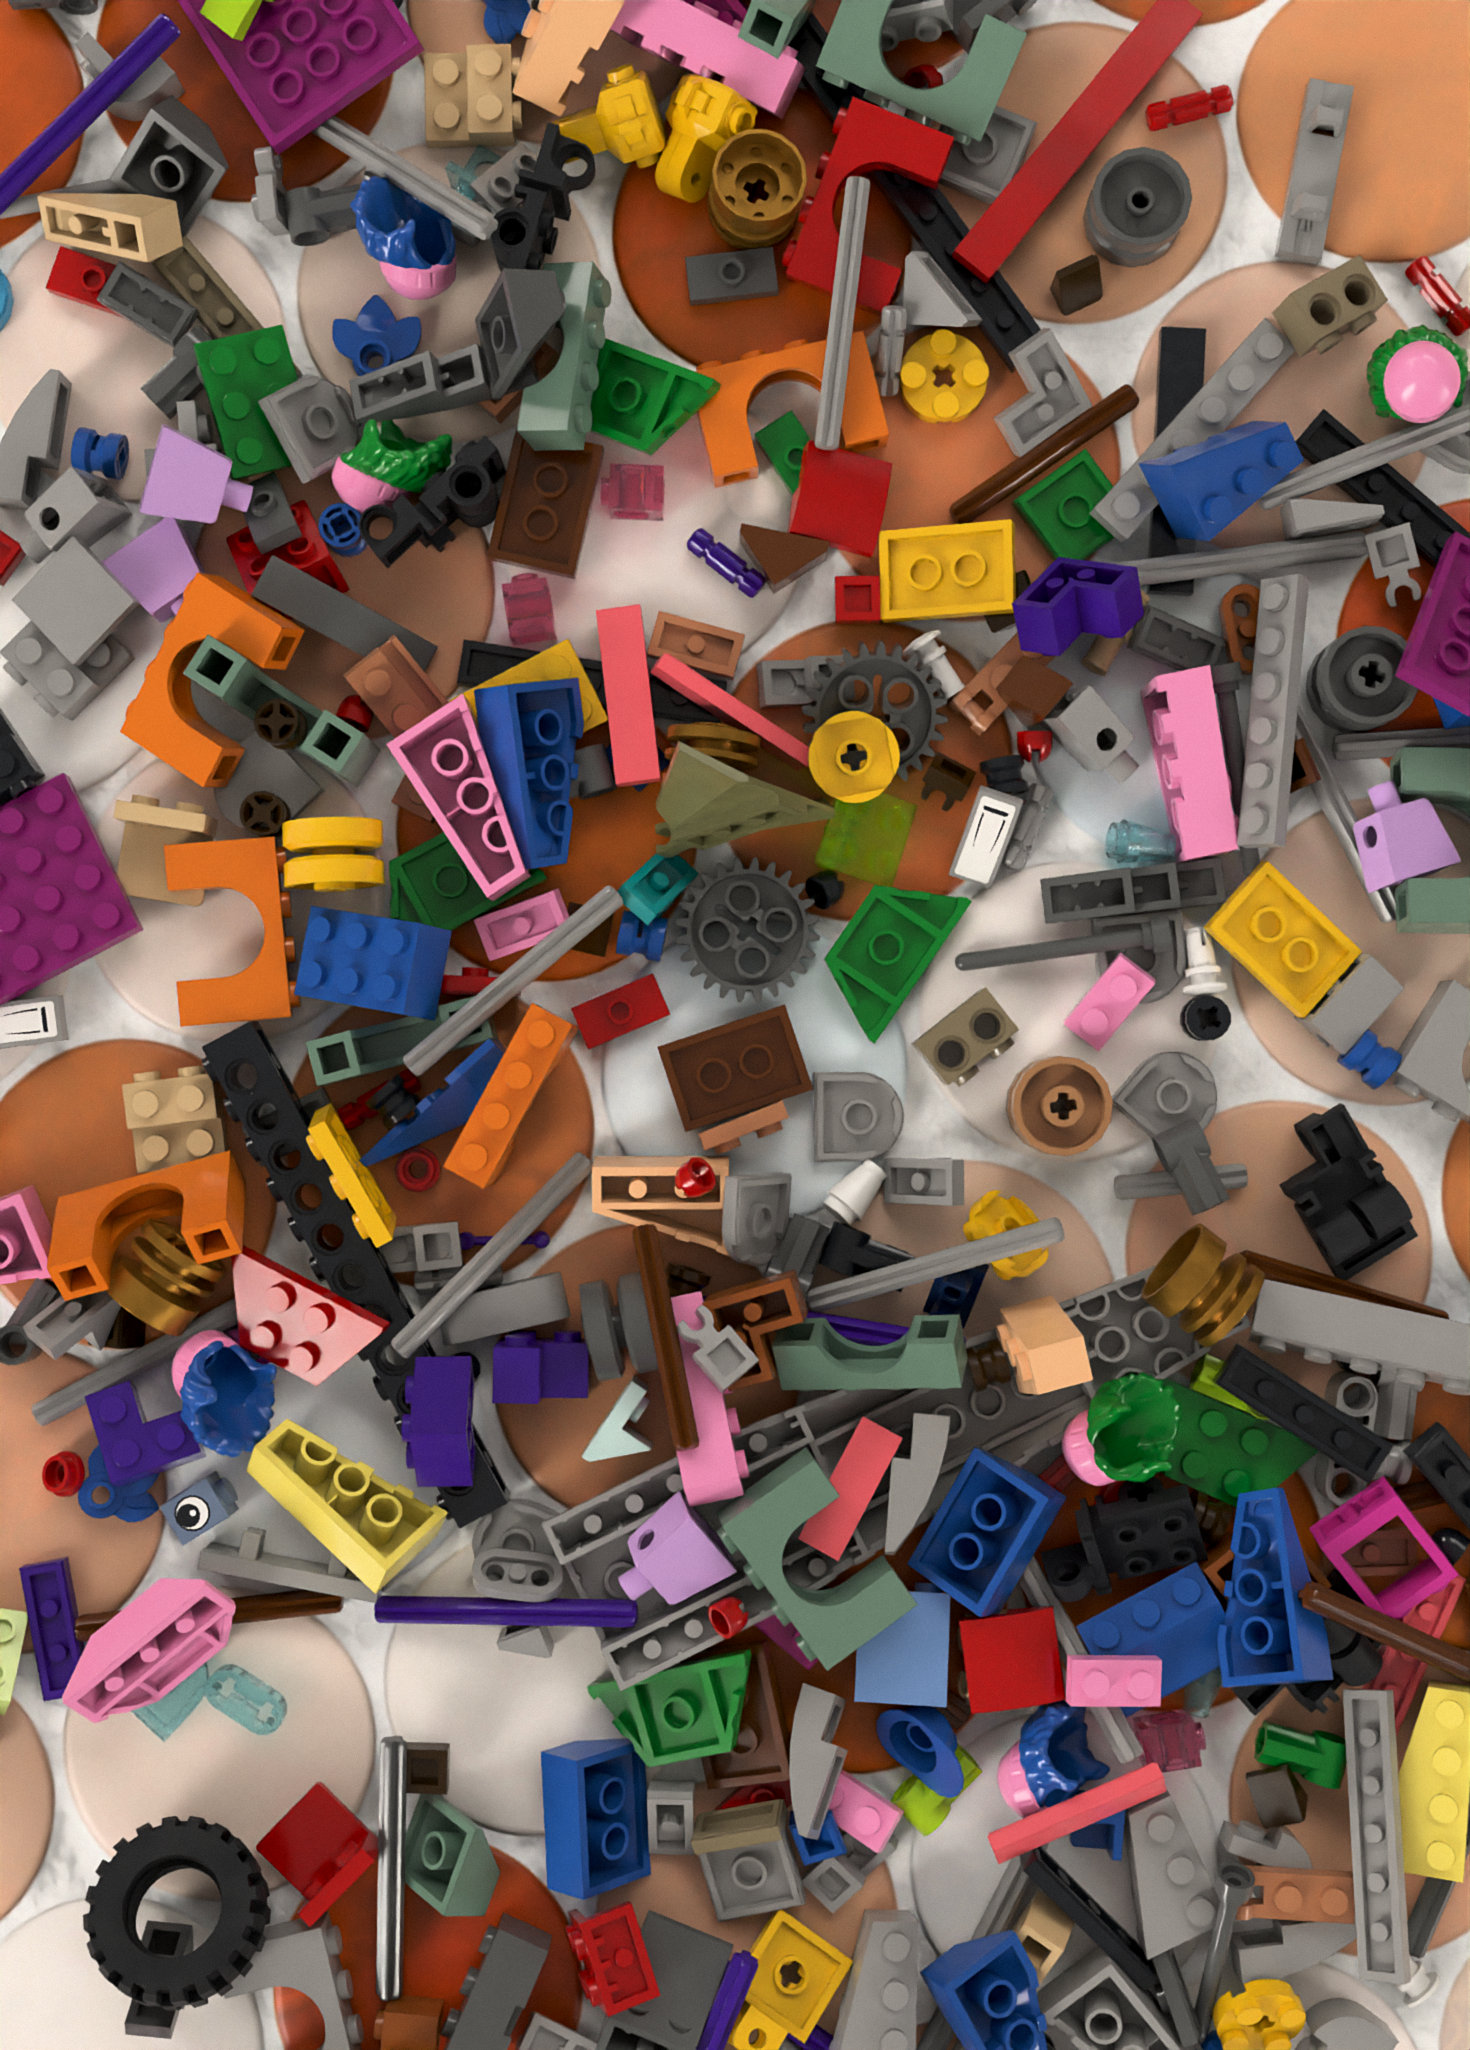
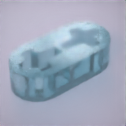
[205,1664,287,1735]

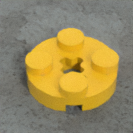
[899,329,989,424]
[808,711,900,803]
[963,1190,1049,1281]
[1212,1979,1306,2050]

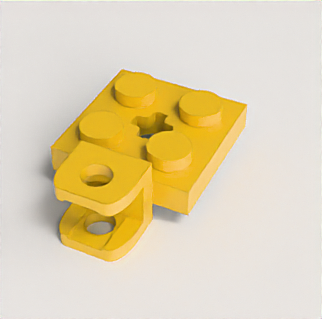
[727,1909,853,2050]

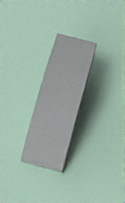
[0,369,72,510]
[885,1413,951,1556]
[789,1683,848,1840]
[1230,1918,1357,1987]

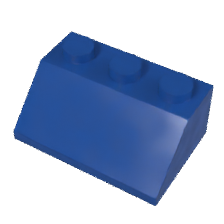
[907,1447,1067,1617]
[1076,1562,1226,1718]
[541,1738,651,1900]

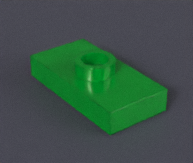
[754,410,811,496]

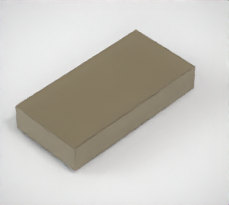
[691,1799,788,1855]

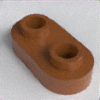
[1219,584,1260,675]

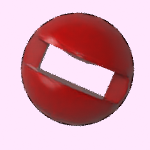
[904,64,943,88]
[335,694,374,732]
[1017,731,1053,763]
[675,1157,716,1198]
[708,1597,749,1639]

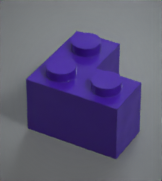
[1012,557,1144,656]
[492,1330,591,1404]
[402,1356,475,1487]
[84,1381,207,1488]

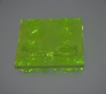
[815,792,917,887]

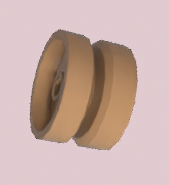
[1005,1056,1113,1156]

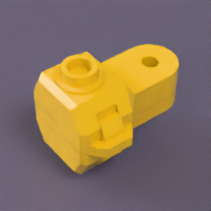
[545,63,667,168]
[655,74,758,203]

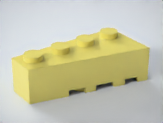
[246,1419,448,1594]
[1398,1680,1470,1883]

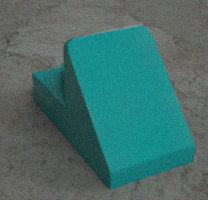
[617,853,699,926]

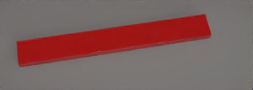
[952,0,1203,284]

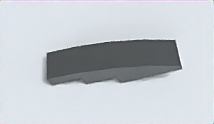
[349,343,539,424]
[251,555,438,672]
[1040,858,1226,924]

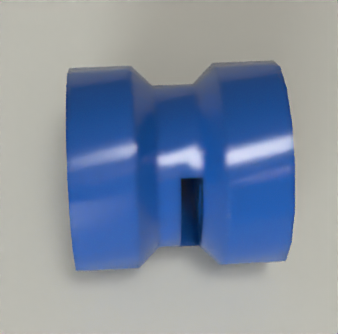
[71,427,129,480]
[318,503,370,557]
[616,910,669,962]
[1337,1029,1402,1090]

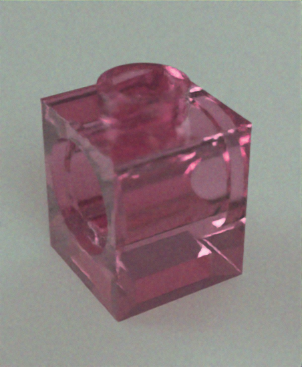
[600,463,665,521]
[501,573,557,646]
[1133,1709,1206,1773]

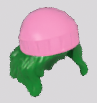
[1366,325,1469,423]
[331,419,452,518]
[1062,1372,1182,1486]

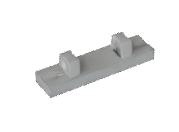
[1274,78,1354,265]
[197,1527,384,1603]

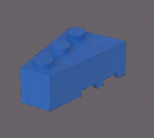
[1138,421,1304,542]

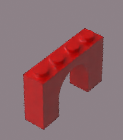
[782,97,954,317]

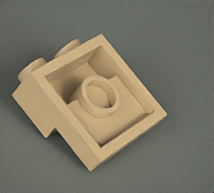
[424,44,523,148]
[122,1065,229,1173]

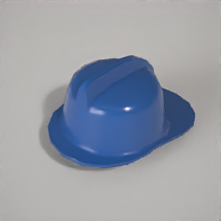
[876,1705,964,1798]

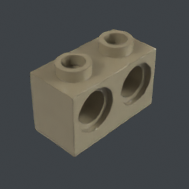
[1272,255,1388,358]
[911,987,1019,1087]

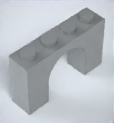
[1391,980,1470,1132]
[224,1911,364,2050]

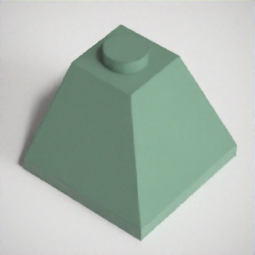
[405,1794,500,1916]

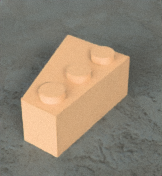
[512,0,624,117]
[592,1156,729,1256]
[996,1295,1093,1395]

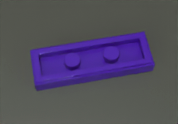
[19,1557,85,1701]

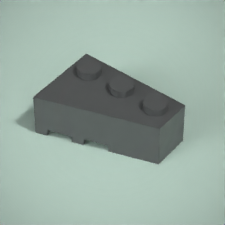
[440,1912,552,2050]

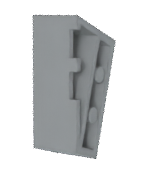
[1124,1789,1220,1960]

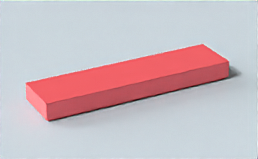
[596,604,662,787]
[649,653,809,771]
[1362,1558,1467,1736]
[987,1762,1167,1864]

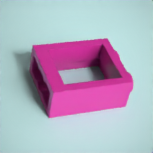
[1309,1476,1459,1620]

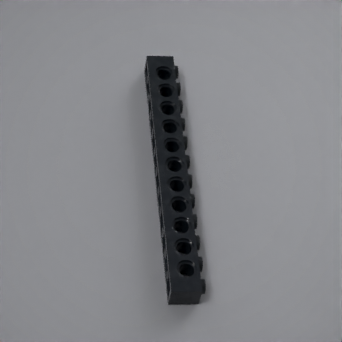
[202,1021,511,1529]

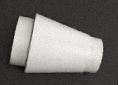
[823,1159,887,1227]

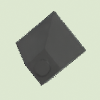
[110,95,229,238]
[475,268,566,400]

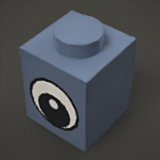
[159,1471,239,1546]

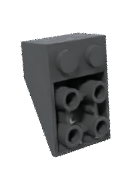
[595,1910,734,2050]

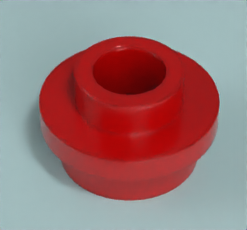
[395,1147,441,1192]
[42,1451,85,1497]

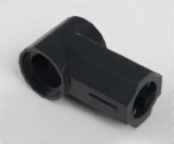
[818,1221,915,1292]

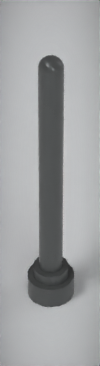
[1210,662,1260,877]
[955,916,1172,971]
[1194,1862,1255,2044]

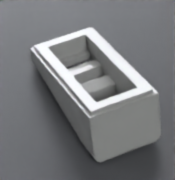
[1280,498,1385,541]

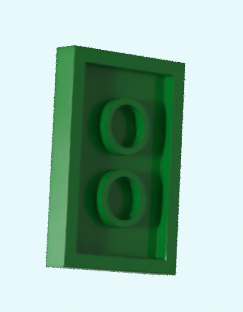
[193,325,298,480]

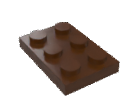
[487,426,604,579]
[657,1004,813,1132]
[680,1639,790,1790]

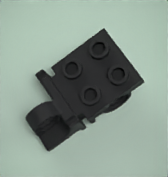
[491,122,596,272]
[359,436,506,568]
[1279,1103,1418,1280]
[1041,1476,1208,1602]
[1230,1569,1383,1716]

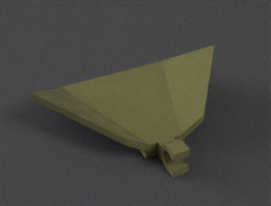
[655,741,835,858]

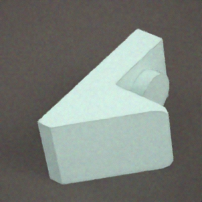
[582,1376,653,1462]

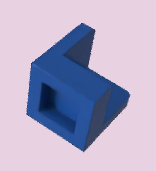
[1070,1790,1126,1861]

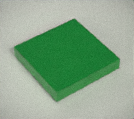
[1012,448,1115,561]

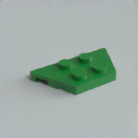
[590,338,721,456]
[389,832,548,931]
[824,885,972,1044]
[1161,1378,1318,1507]
[587,1648,751,1768]

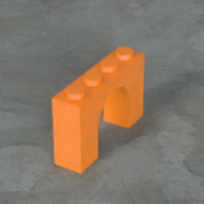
[694,331,889,488]
[120,572,305,788]
[164,837,301,1027]
[443,1003,579,1189]
[47,1150,246,1301]

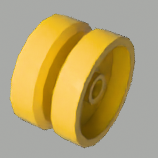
[282,817,385,892]

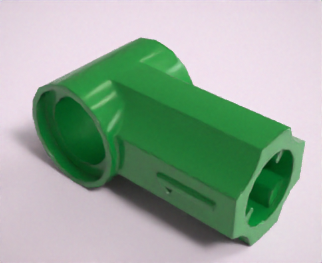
[1254,1720,1347,1789]

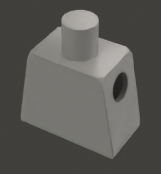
[20,466,132,564]
[1039,685,1139,784]

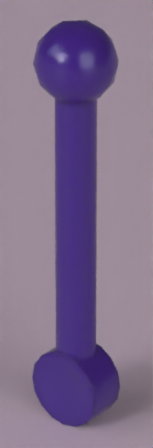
[460,1231,550,1250]

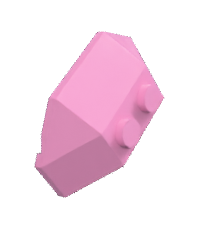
[62,1578,236,1723]

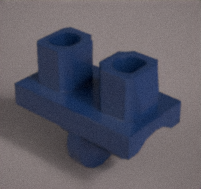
[923,1247,989,1329]

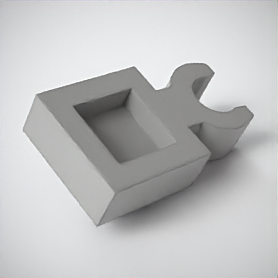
[251,146,290,236]
[1364,522,1421,607]
[677,1305,759,1393]

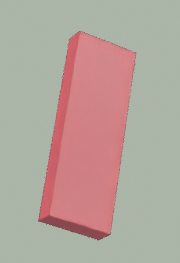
[798,1416,903,1561]

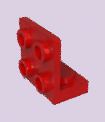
[226,500,350,620]
[256,1782,379,1927]
[564,1901,661,2017]

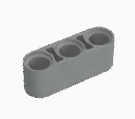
[440,1272,571,1346]
[1314,1371,1378,1506]

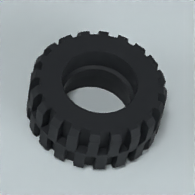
[83,1816,271,2010]

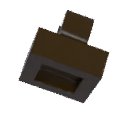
[921,751,976,811]
[406,1742,450,1795]

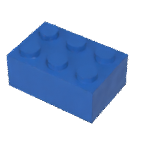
[294,906,452,1021]

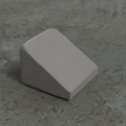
[496,1625,554,1658]

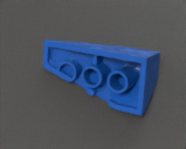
[474,678,584,869]
[359,1038,506,1167]
[1217,1487,1333,1688]
[920,1930,1048,2050]

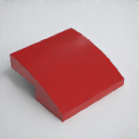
[787,440,893,558]
[959,1606,1066,1714]

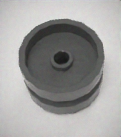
[1083,147,1192,268]
[1306,626,1419,733]
[579,1271,659,1382]

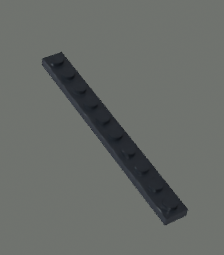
[788,13,1041,373]

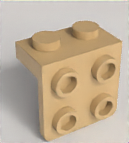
[113,795,218,907]

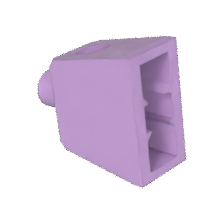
[139,424,253,524]
[102,517,206,623]
[1353,780,1461,894]
[618,1491,737,1604]

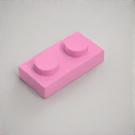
[474,888,569,961]
[1063,952,1156,1051]
[1066,1655,1162,1707]
[828,1769,904,1853]

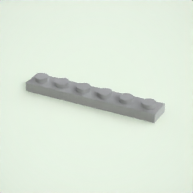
[1089,318,1295,544]
[1237,574,1309,848]
[1343,1689,1411,1984]

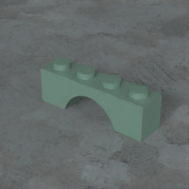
[517,261,612,451]
[305,996,499,1086]
[772,1314,968,1391]

